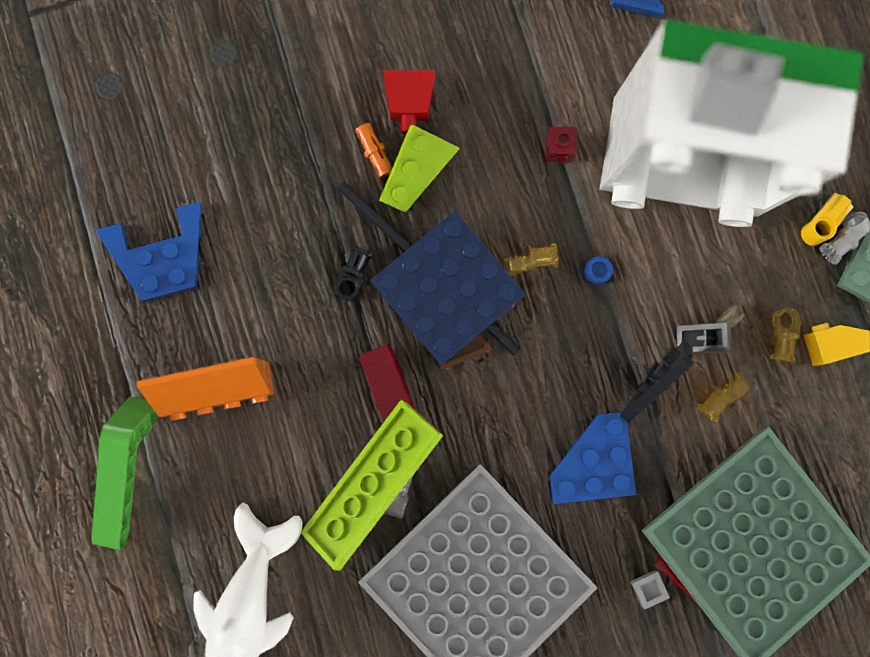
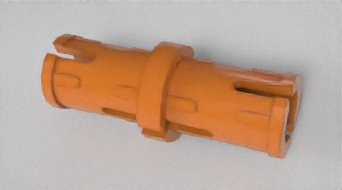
[355,123,392,179]

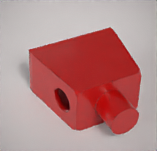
[383,70,435,135]

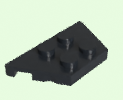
[620,341,693,423]

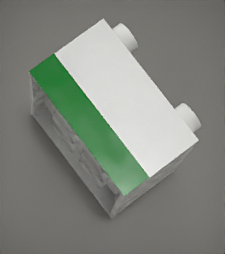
[599,19,864,227]

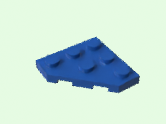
[549,412,636,504]

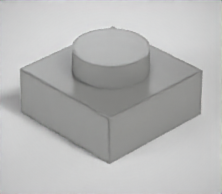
[630,570,670,610]

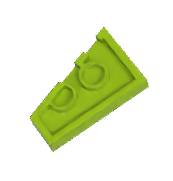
[379,125,460,212]

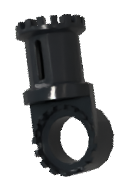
[335,245,374,302]

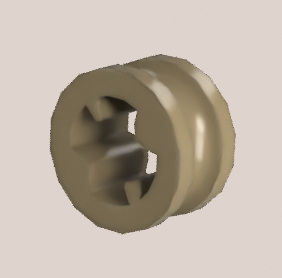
[717,304,745,329]

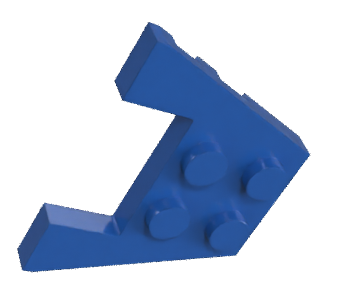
[96,202,203,302]

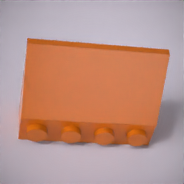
[136,357,275,421]

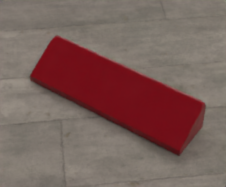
[359,343,415,423]

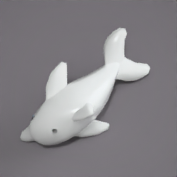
[193,502,303,657]

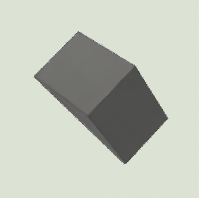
[677,323,730,354]

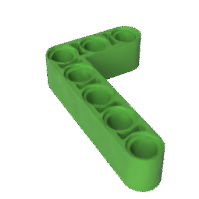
[92,396,158,550]

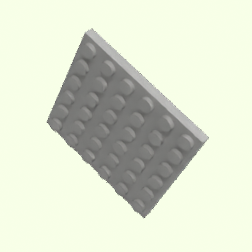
[358,464,597,657]

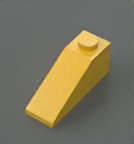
[803,323,870,366]

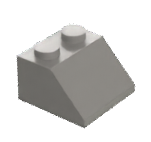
[689,44,784,136]

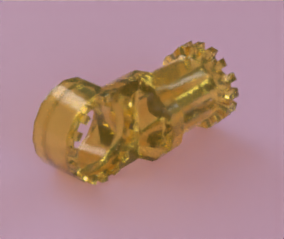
[504,244,559,275]
[770,308,801,362]
[697,372,752,422]

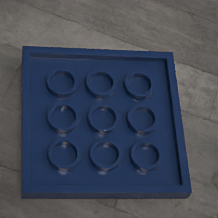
[370,211,526,366]

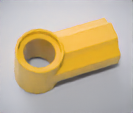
[801,193,853,246]

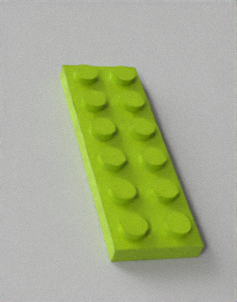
[301,400,443,571]

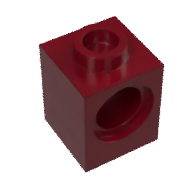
[545,126,577,163]

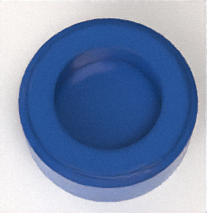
[584,256,613,284]

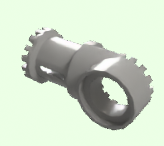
[819,212,870,265]

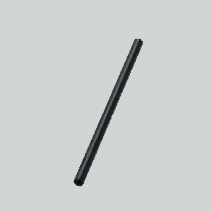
[337,181,521,356]

